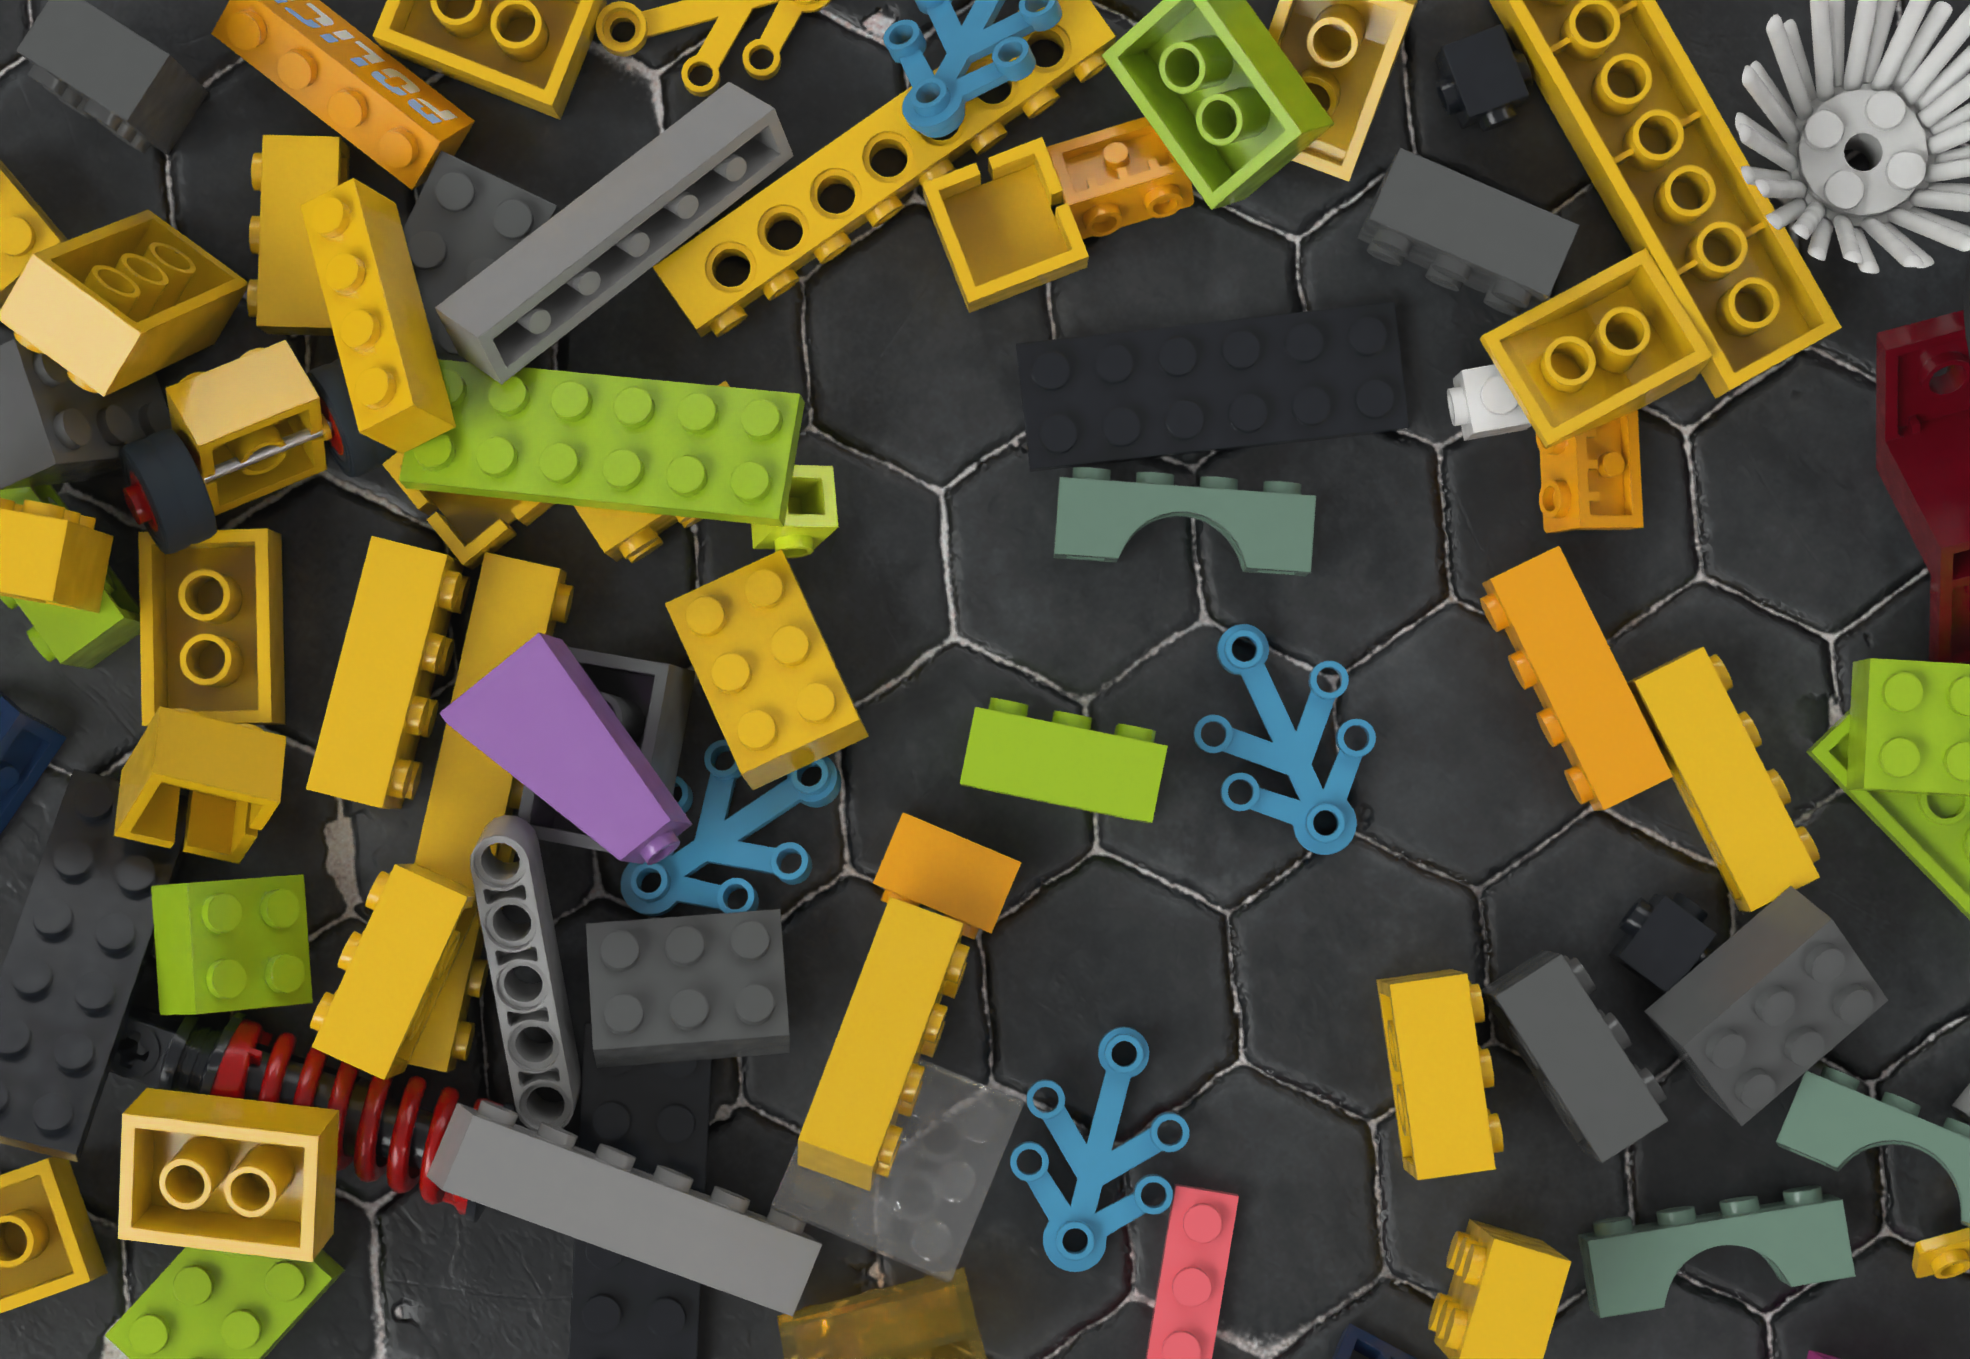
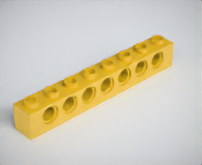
[653,0,1116,338]

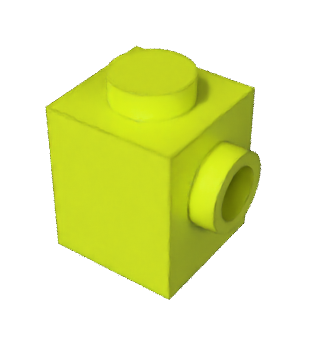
[751,465,839,558]

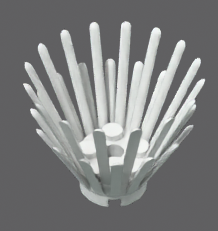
[1735,0,1970,274]

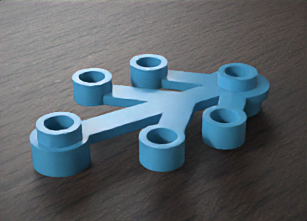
[883,0,1062,138]
[1193,624,1376,855]
[621,740,842,916]
[1010,1026,1189,1272]

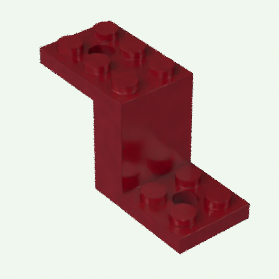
[1876,309,1970,664]

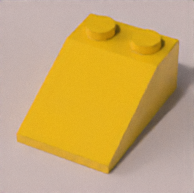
[1269,0,1418,182]
[1479,248,1713,449]

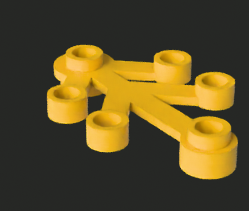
[596,0,832,97]

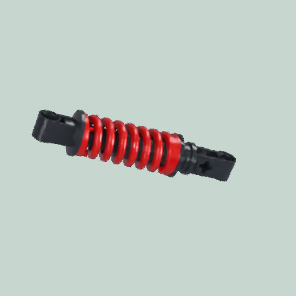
[110,1004,517,1223]

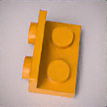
[1046,117,1194,240]
[1536,410,1644,533]

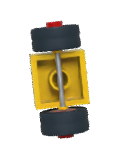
[119,340,397,554]

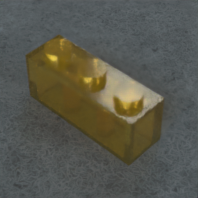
[777,1268,987,1359]

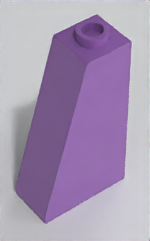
[440,633,692,865]

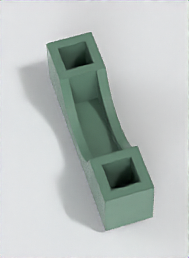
[1053,467,1316,577]
[1776,1066,1970,1227]
[1578,1185,1856,1318]

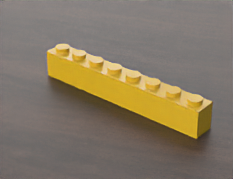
[408,552,574,1072]

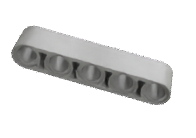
[470,815,582,1132]

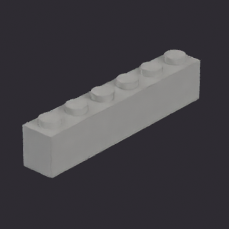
[435,82,794,385]
[427,1100,822,1316]

